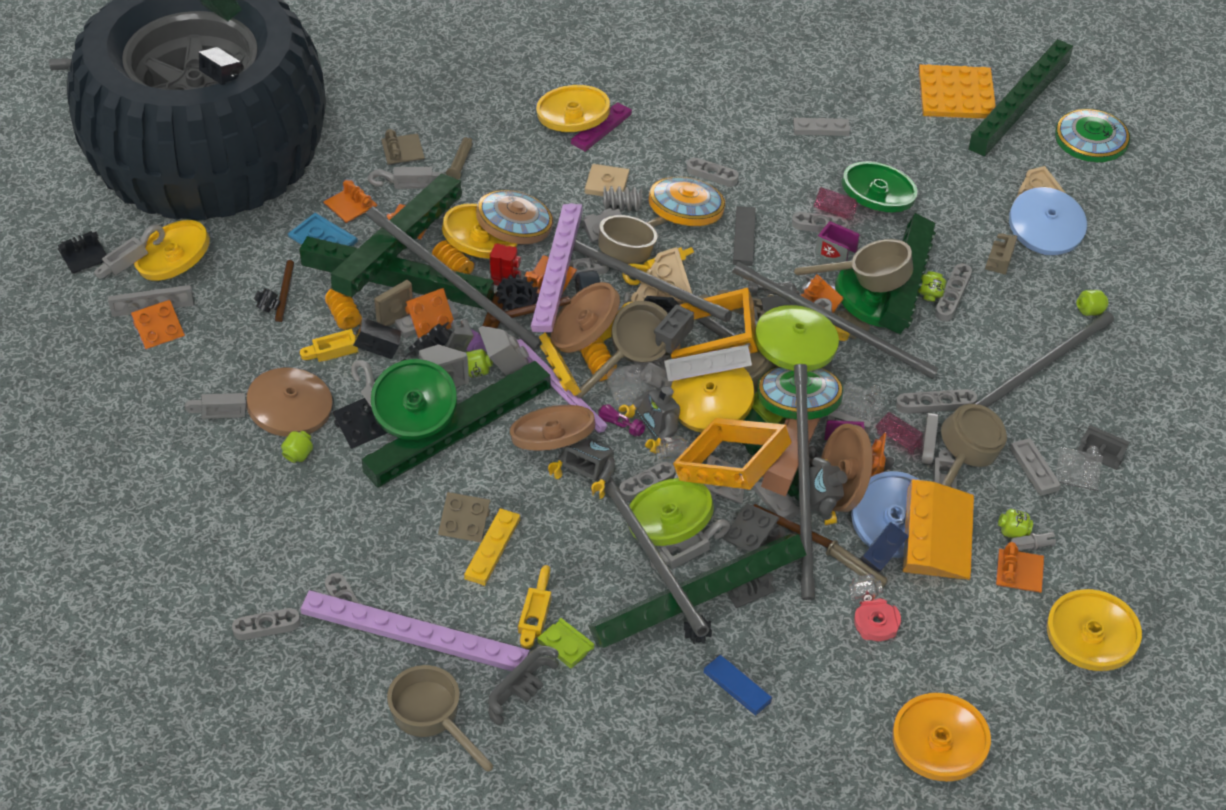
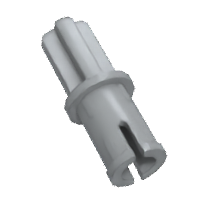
[1011,532,1056,551]

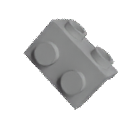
[580,208,622,243]

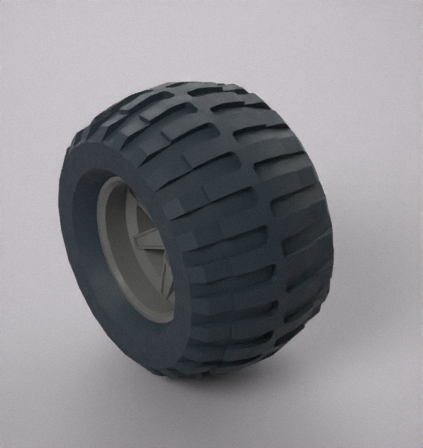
[66,0,326,220]

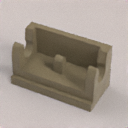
[985,233,1017,275]

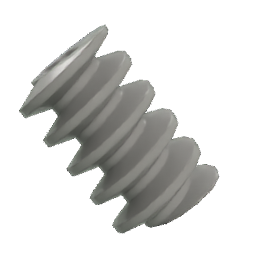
[603,186,642,212]

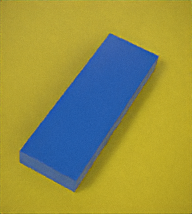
[704,655,772,716]

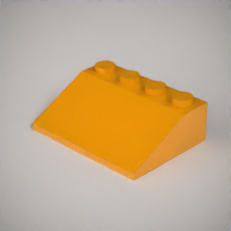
[902,479,974,580]

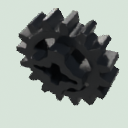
[496,274,539,316]

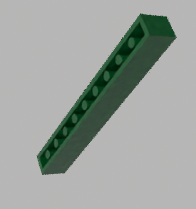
[968,39,1073,157]
[331,173,462,298]
[299,236,494,309]
[361,361,551,488]
[588,534,807,648]

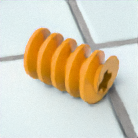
[432,240,474,274]
[325,289,362,330]
[579,337,617,382]

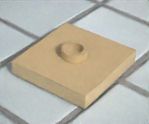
[585,164,629,196]

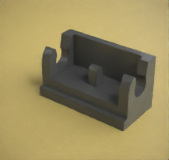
[654,304,694,354]
[445,319,473,352]
[1077,425,1130,470]

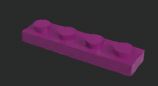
[571,102,632,152]

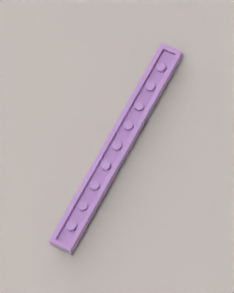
[531,203,583,332]
[301,590,529,671]

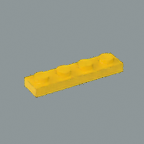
[539,332,581,396]
[464,508,520,586]

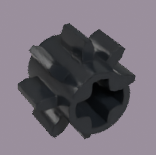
[254,288,280,313]
[684,615,712,644]

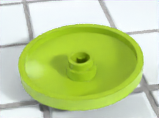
[755,305,839,371]
[627,478,714,546]

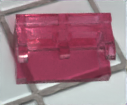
[813,187,858,220]
[876,412,923,456]

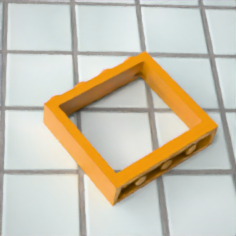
[671,288,758,359]
[673,418,792,490]

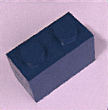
[860,522,909,572]

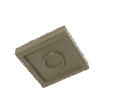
[374,280,413,326]

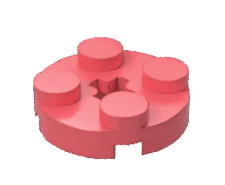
[854,598,901,641]

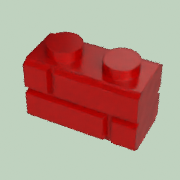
[490,243,521,286]

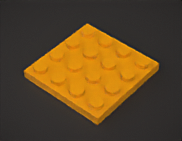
[919,64,996,119]

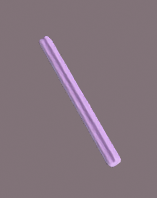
[517,339,607,433]

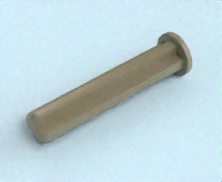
[446,137,472,180]
[826,540,888,589]

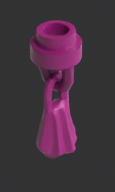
[598,404,645,437]

